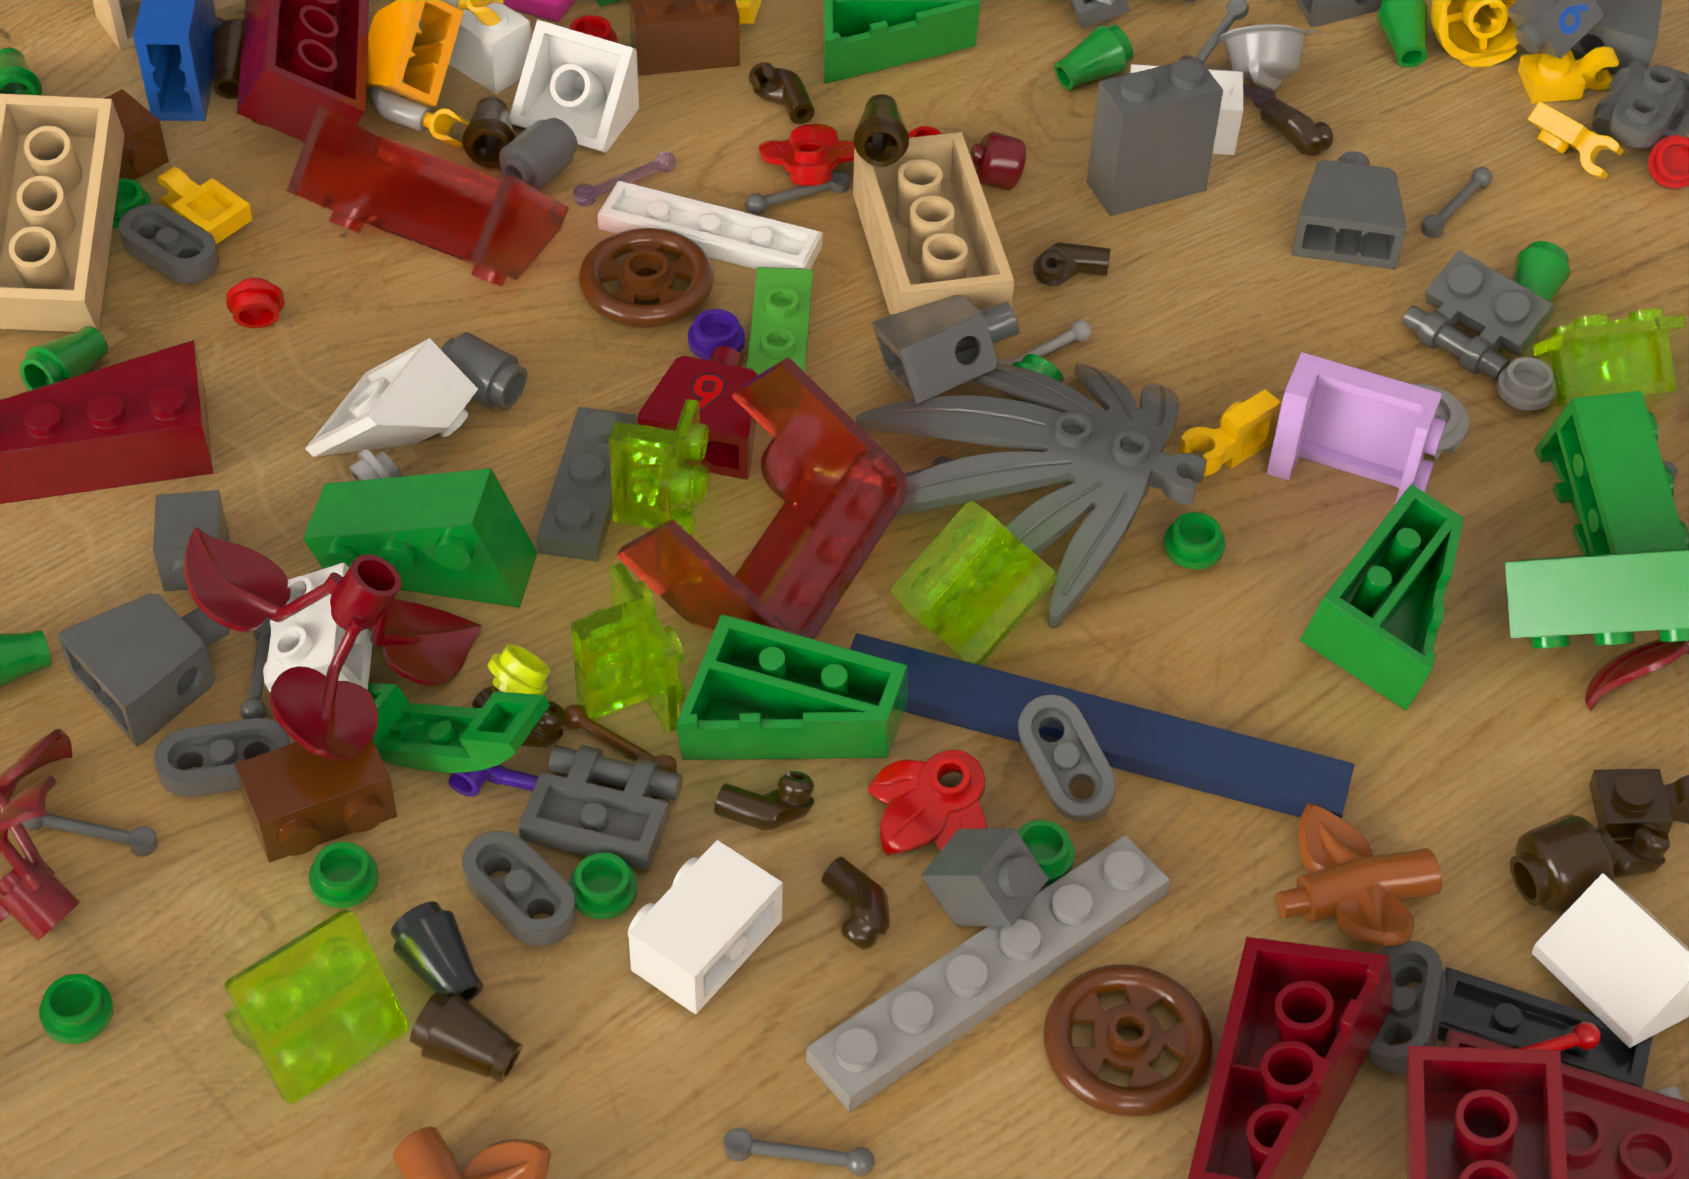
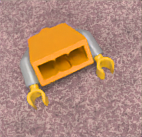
[366,0,504,148]

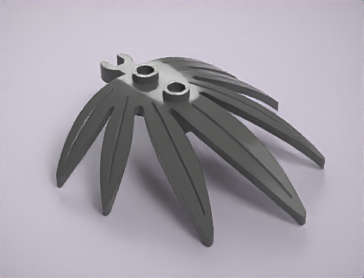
[855,363,1207,628]

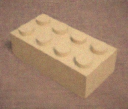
[0,94,125,332]
[853,132,1014,315]

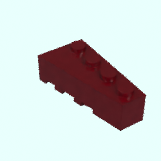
[0,340,214,504]
[1188,937,1393,1179]

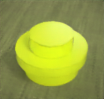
[487,644,551,695]

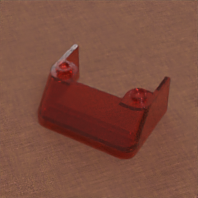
[287,106,569,287]
[615,357,907,639]

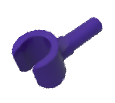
[448,765,539,797]

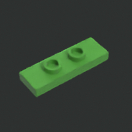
[747,267,813,404]

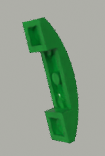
[368,682,550,773]

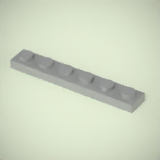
[806,835,1170,1112]

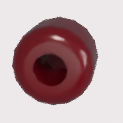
[970,132,1027,190]

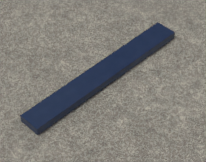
[850,633,1355,818]

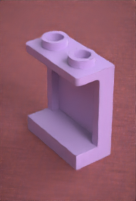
[1267,352,1446,504]

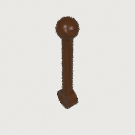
[564,704,677,774]

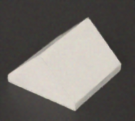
[509,20,639,153]
[1532,873,1689,1048]

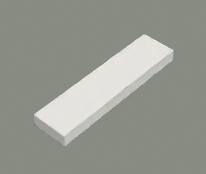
[597,181,823,270]

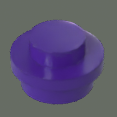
[688,309,745,360]

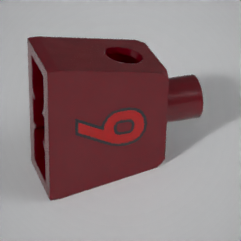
[637,346,758,480]

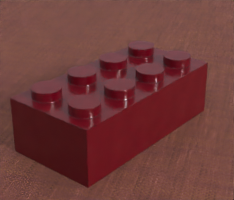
[237,0,369,155]
[1405,1046,1568,1179]

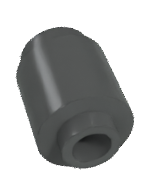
[499,118,578,193]
[441,332,527,410]

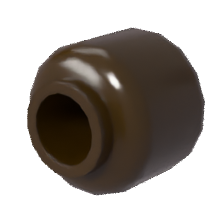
[1510,814,1618,914]

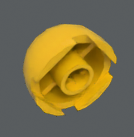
[1429,0,1519,67]

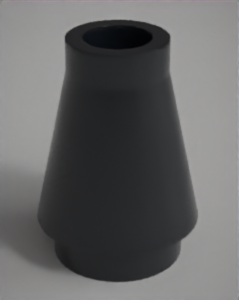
[391,901,483,1002]

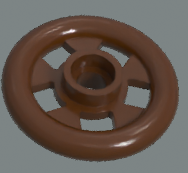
[579,228,714,328]
[1043,964,1213,1117]

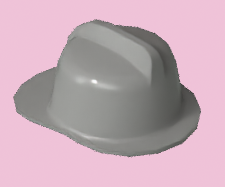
[1219,24,1319,90]

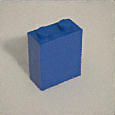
[133,0,219,121]

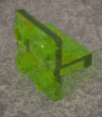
[1533,308,1687,407]
[609,399,709,567]
[891,500,1058,666]
[571,562,685,733]
[223,909,409,1104]

